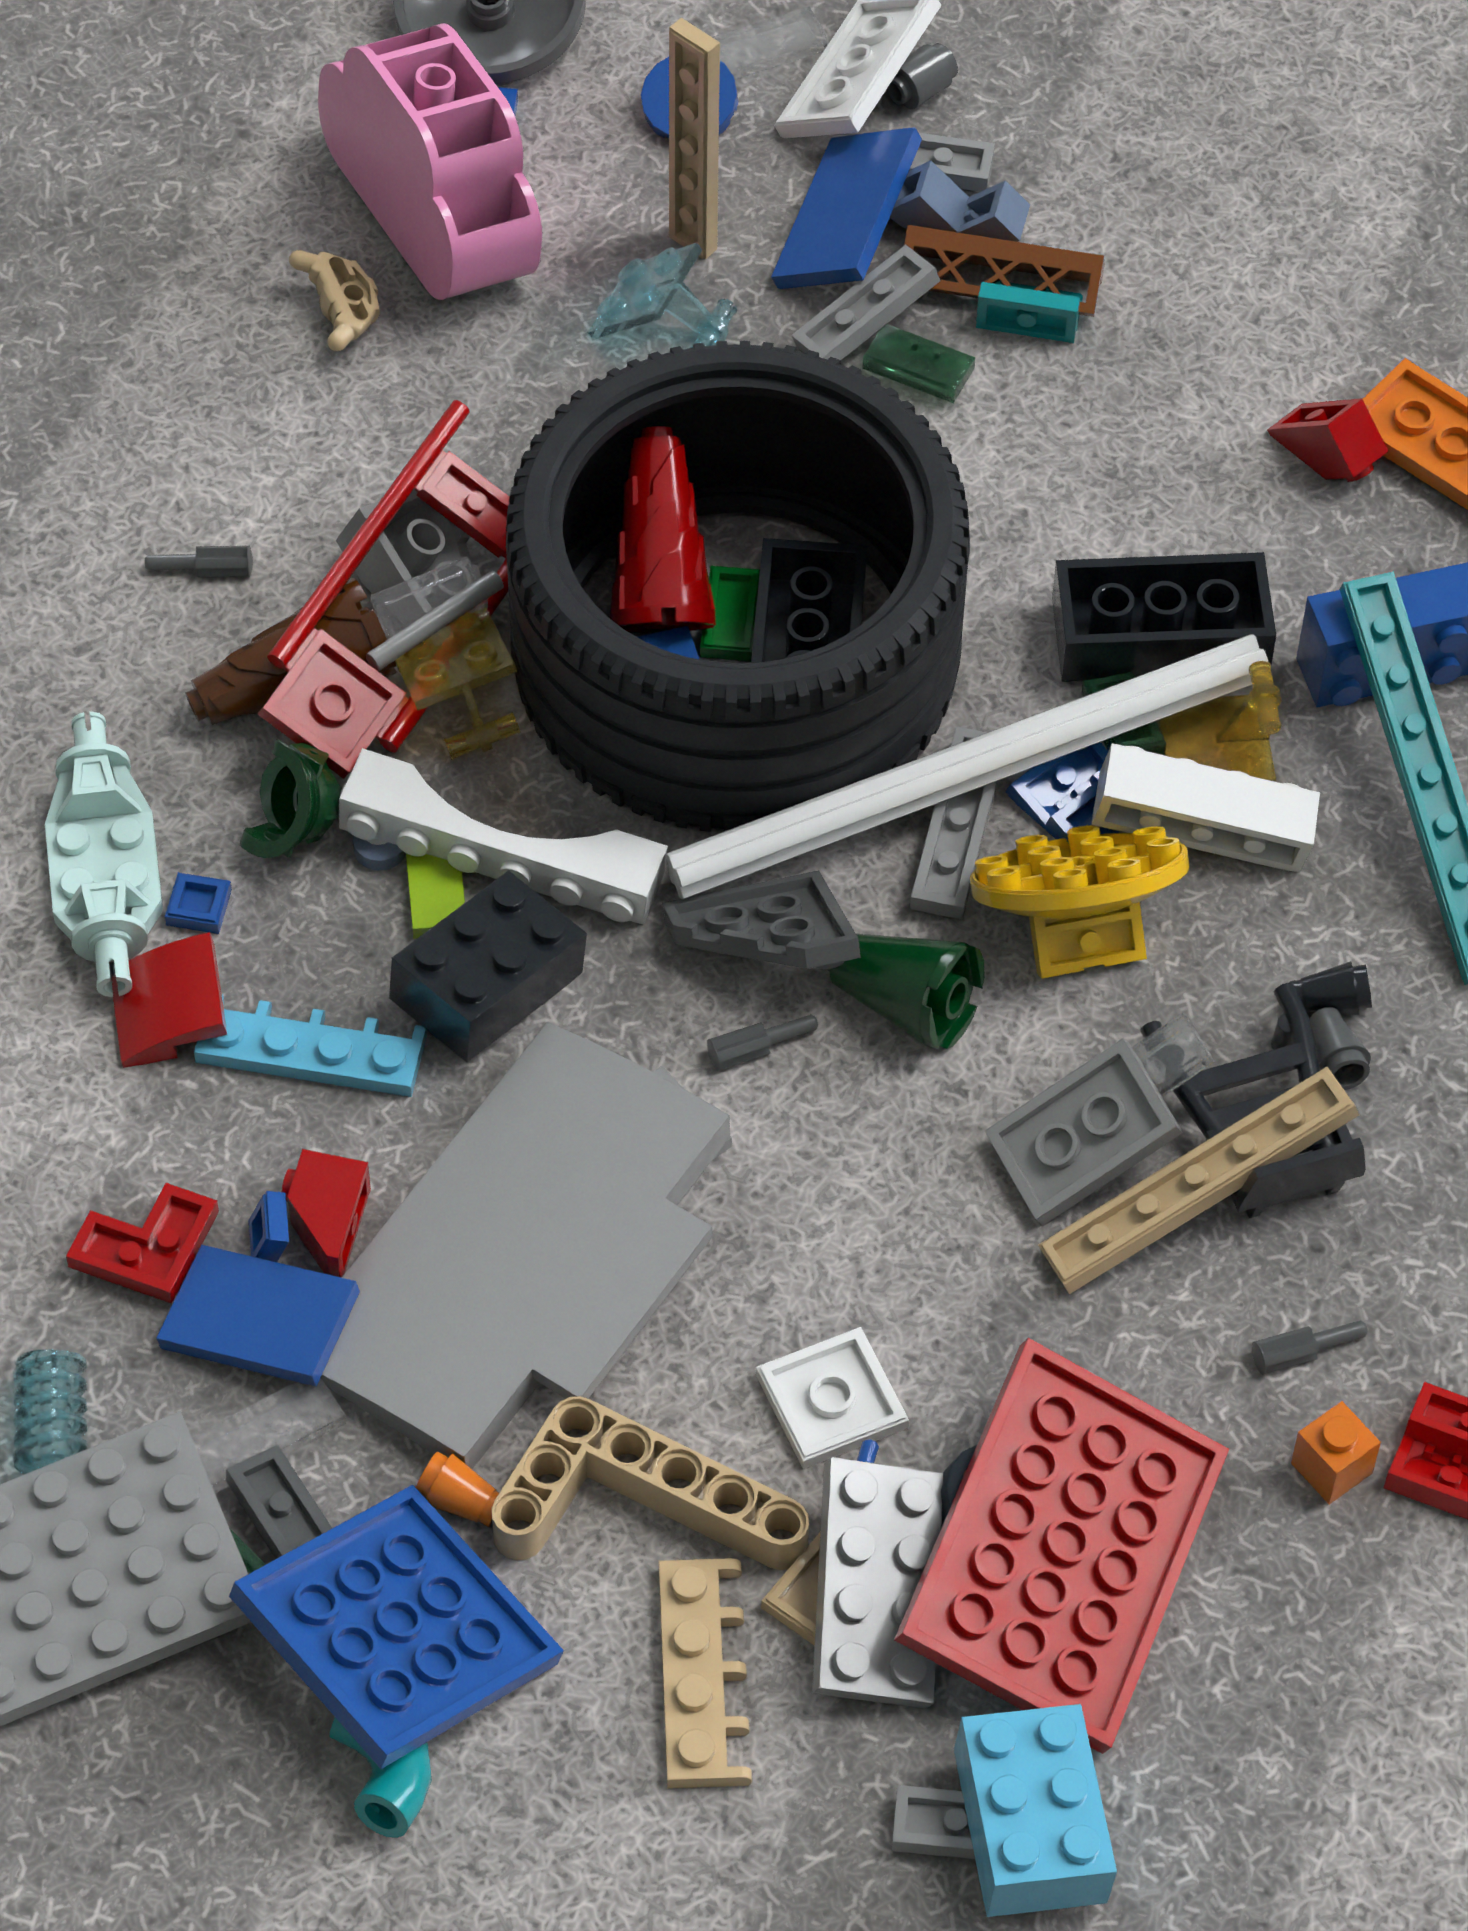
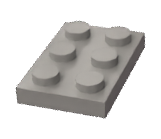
[985,1038,1183,1226]

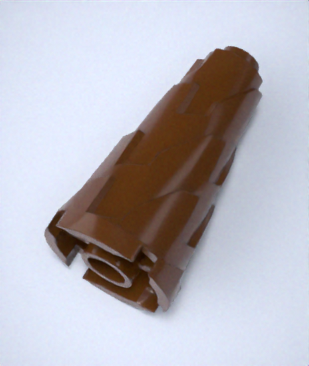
[185,577,397,725]

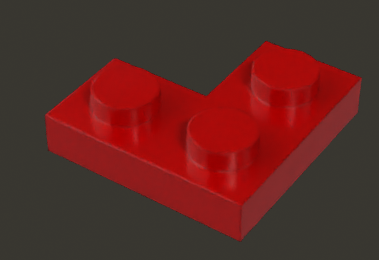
[66,1183,219,1304]

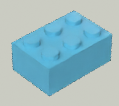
[954,1704,1117,1917]

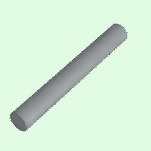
[366,570,504,671]

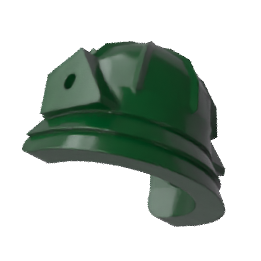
[240,739,342,858]

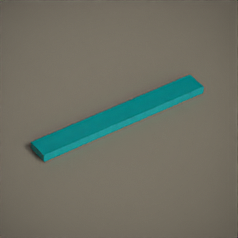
[1339,571,1468,985]

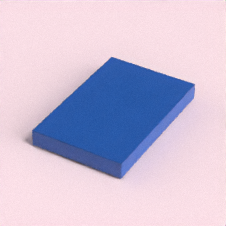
[156,1244,360,1387]

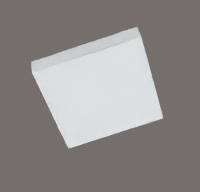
[756,1327,909,1469]

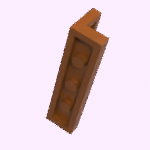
[904,225,1105,317]

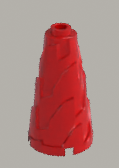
[610,426,716,633]

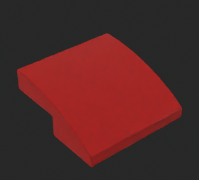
[112,932,227,1068]
[1383,1382,1468,1520]

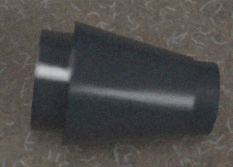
[1290,961,1372,1015]

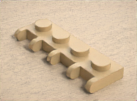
[659,1558,752,1789]

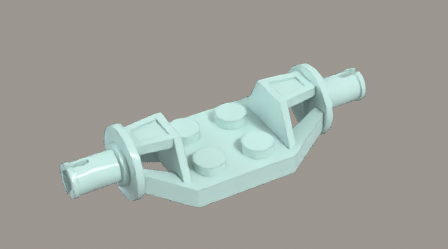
[45,712,163,997]

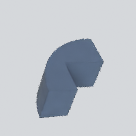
[890,160,1030,242]

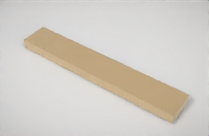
[669,18,720,259]
[1038,1067,1359,1294]

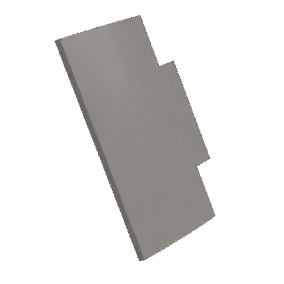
[319,1022,731,1469]

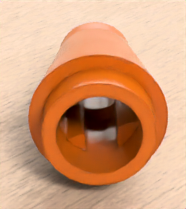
[416,1451,499,1527]

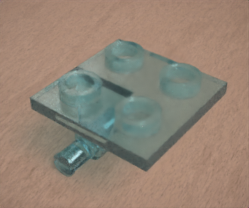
[588,243,737,348]

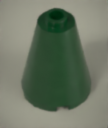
[827,933,985,1049]

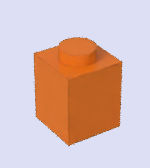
[1291,1401,1381,1505]

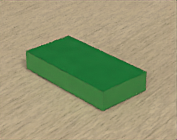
[700,565,760,662]

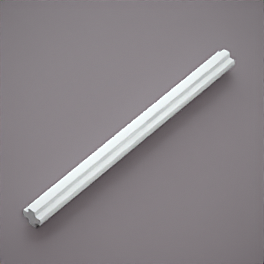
[665,634,1269,899]

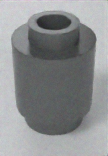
[886,43,958,109]

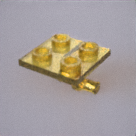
[395,607,521,760]
[1158,661,1282,782]

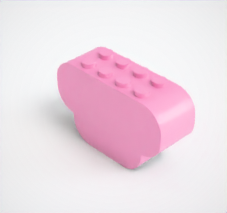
[318,23,542,300]

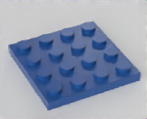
[229,1485,564,1769]

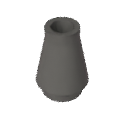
[1310,1007,1371,1090]

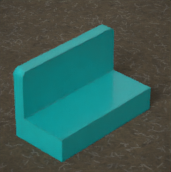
[976,281,1083,343]

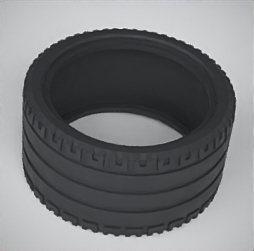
[506,341,970,832]

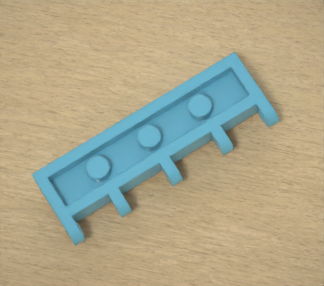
[194,994,428,1097]

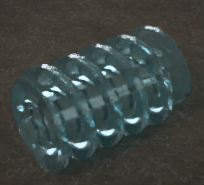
[13,1349,88,1474]

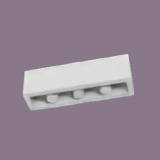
[1092,743,1320,872]

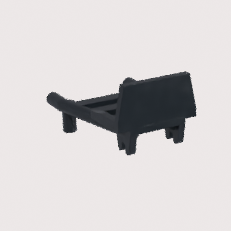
[1140,982,1366,1219]

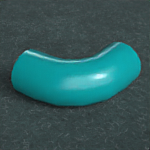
[329,1718,432,1838]

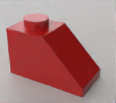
[1267,398,1388,482]
[281,1149,371,1278]

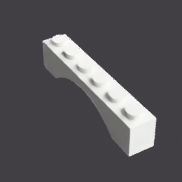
[339,748,668,925]

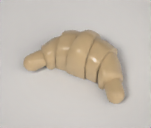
[289,250,380,351]

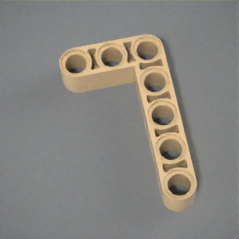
[492,1396,809,1570]

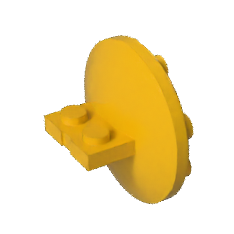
[970,825,1190,979]

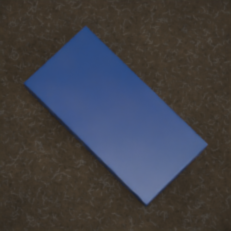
[771,127,922,289]

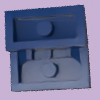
[1005,742,1121,844]

